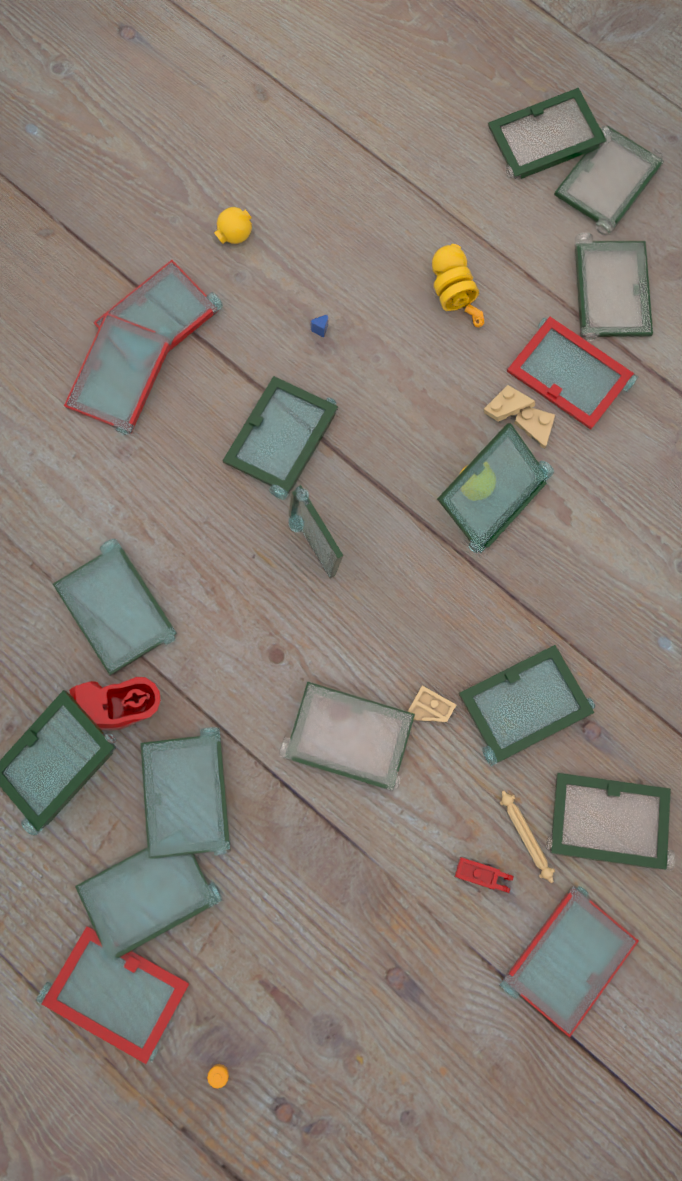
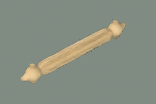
[500,791,555,883]

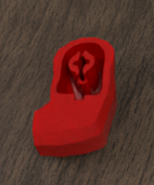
[69,677,161,730]

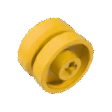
[433,267,479,311]

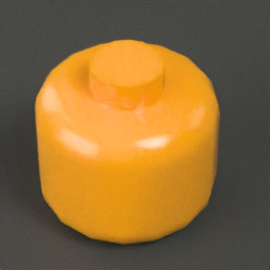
[207,1064,229,1089]

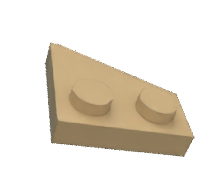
[484,385,535,422]
[514,407,555,449]
[407,685,456,722]

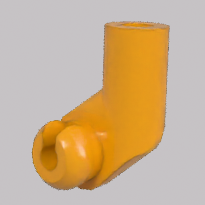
[464,304,484,327]

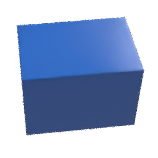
[311,315,328,337]

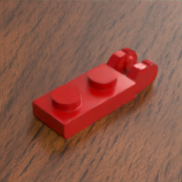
[454,857,514,893]

